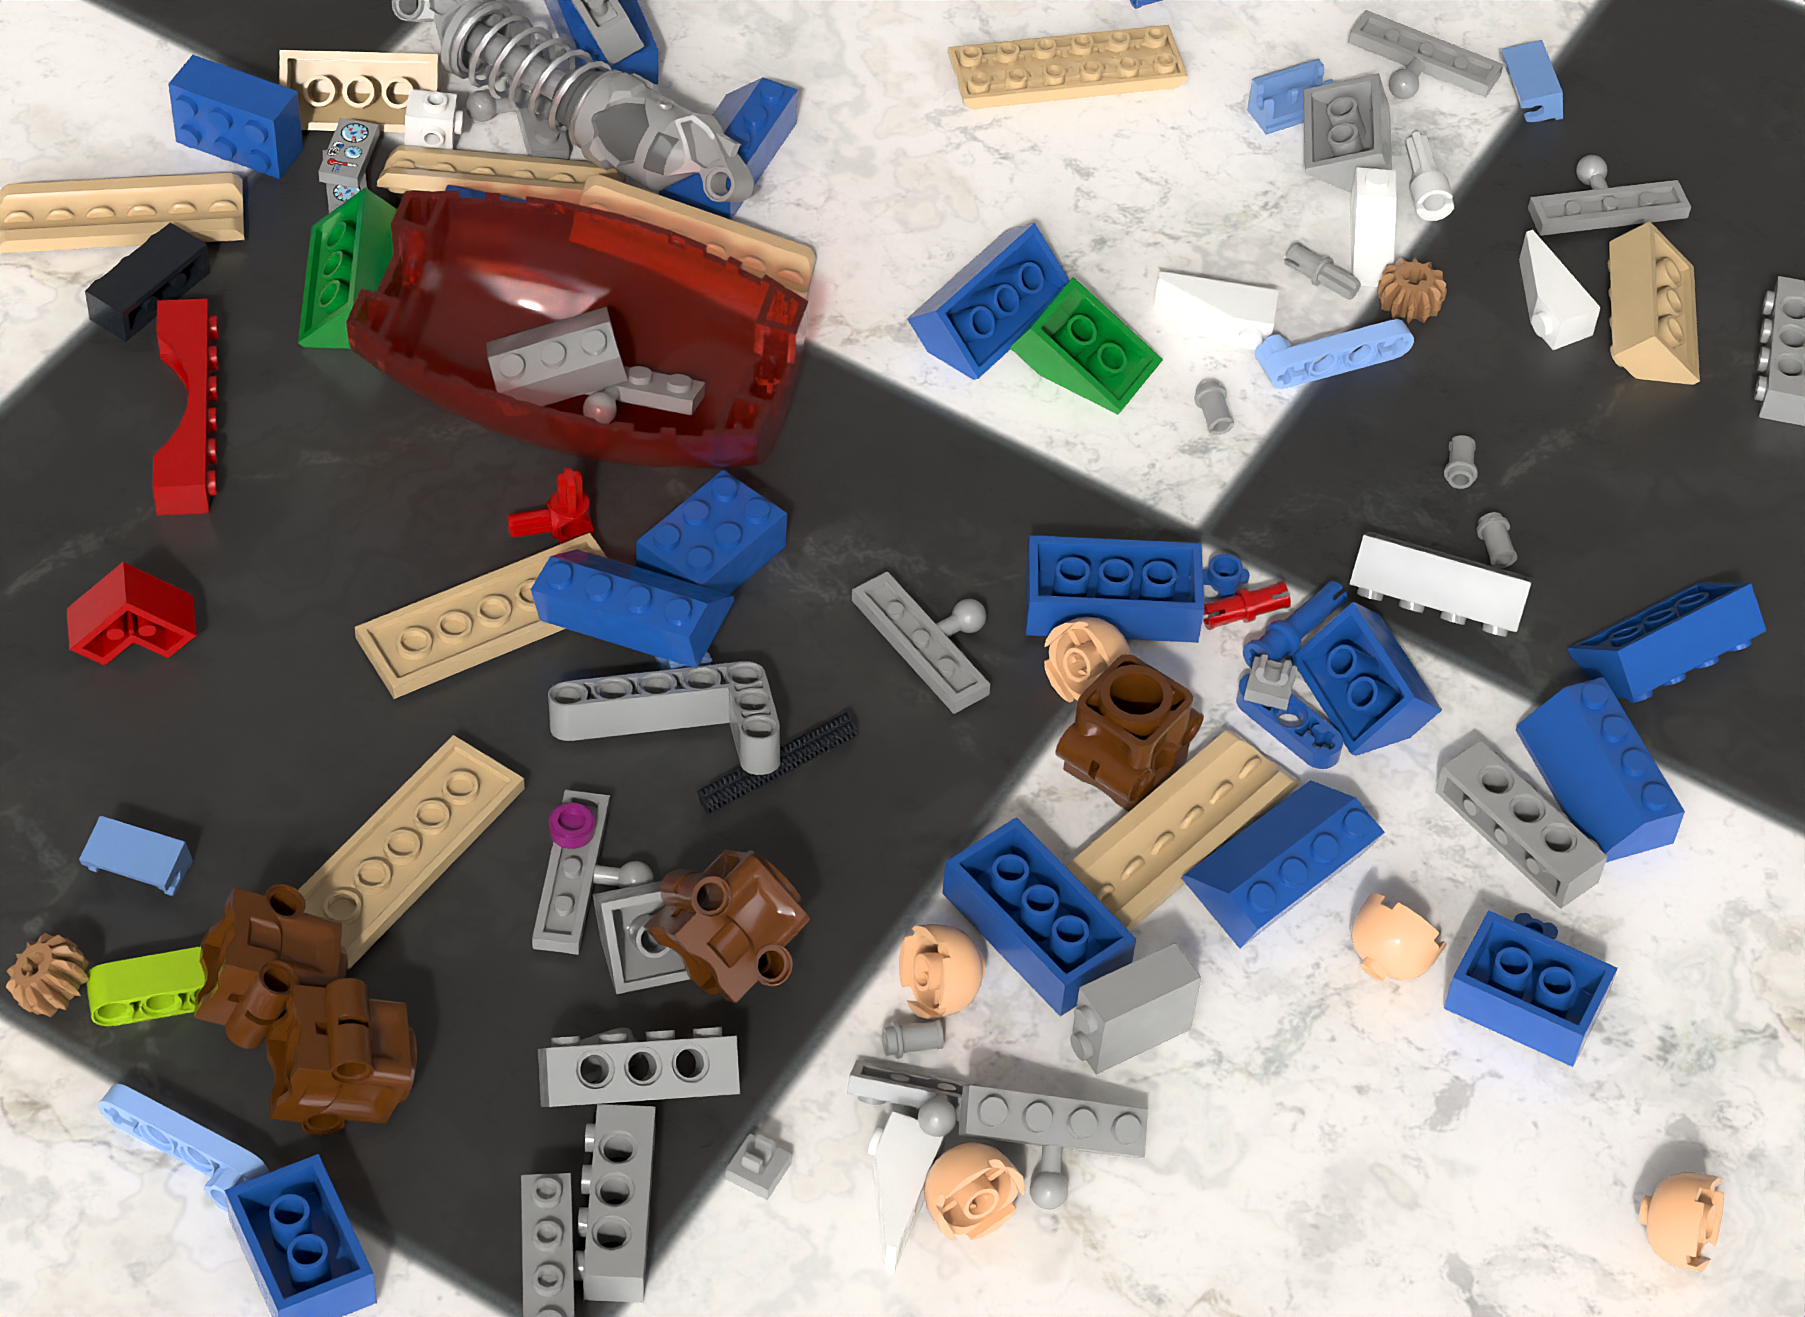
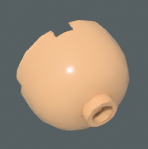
[1044,617,1131,703]
[1351,893,1447,981]
[899,924,986,1019]
[924,1142,1025,1240]
[1639,1172,1724,1272]

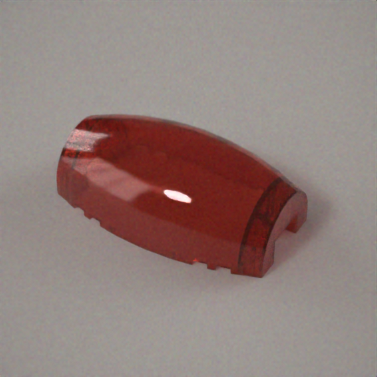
[346,191,809,469]

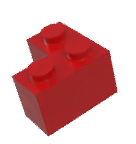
[67,562,197,666]

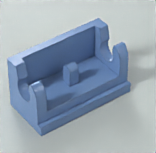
[1501,40,1563,122]
[1247,59,1334,135]
[79,816,193,896]

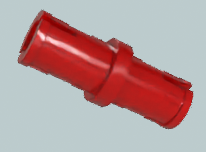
[1203,581,1291,630]

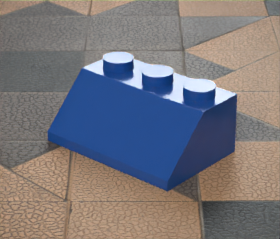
[1291,602,1442,756]

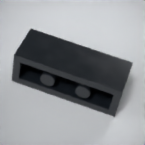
[85,222,210,342]

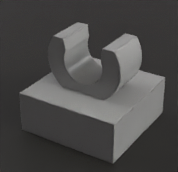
[1244,654,1298,711]
[725,1133,792,1200]

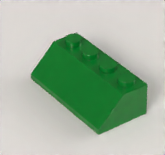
[298,187,402,349]

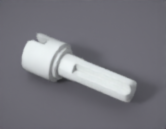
[1405,131,1454,221]

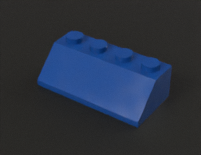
[659,77,798,220]
[907,223,1070,380]
[530,549,734,669]
[1567,582,1767,703]
[1515,677,1685,863]
[1181,780,1385,949]

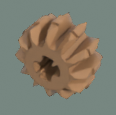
[1377,257,1447,324]
[6,933,90,1017]

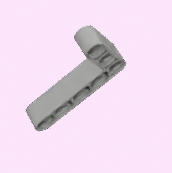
[548,661,780,775]

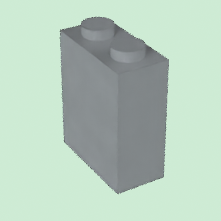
[1070,942,1201,1075]

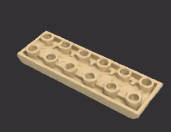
[948,25,1187,109]
[377,145,626,207]
[0,173,244,253]
[569,175,816,316]
[1065,730,1299,932]

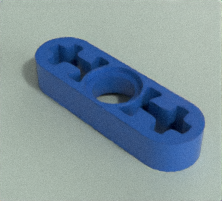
[1236,673,1343,769]

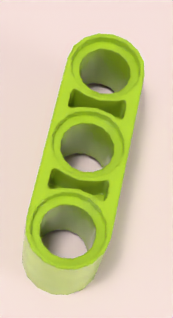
[86,946,205,1027]

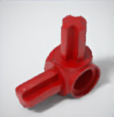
[507,467,594,544]

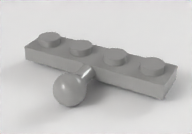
[1348,10,1503,100]
[466,45,570,160]
[1528,155,1691,236]
[583,366,705,426]
[852,571,990,714]
[532,790,654,955]
[847,1061,990,1137]
[959,1085,1148,1210]

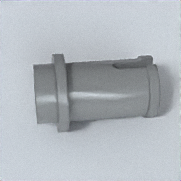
[1194,381,1234,435]
[1444,435,1478,489]
[1476,512,1517,568]
[882,1019,944,1059]

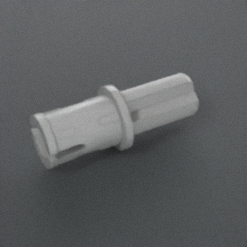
[1284,242,1361,300]

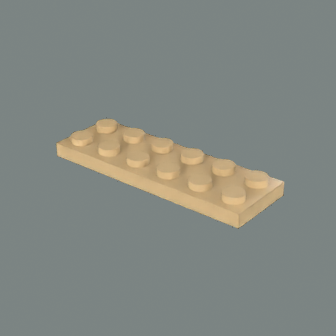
[355,533,607,699]
[298,735,525,970]

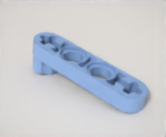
[1255,319,1414,389]
[98,1083,269,1212]

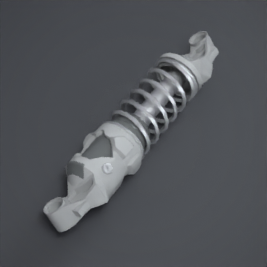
[392,0,754,202]

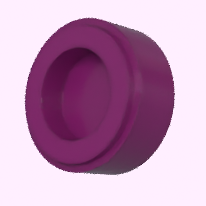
[549,802,595,849]

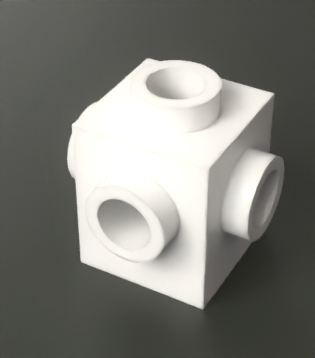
[405,89,464,150]

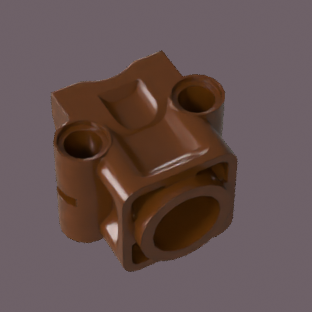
[1055,654,1204,812]
[643,849,811,1003]
[194,884,347,1049]
[266,978,417,1136]

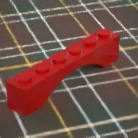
[153,299,219,516]

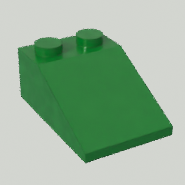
[1009,277,1163,415]

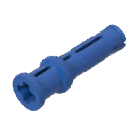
[1242,581,1348,669]

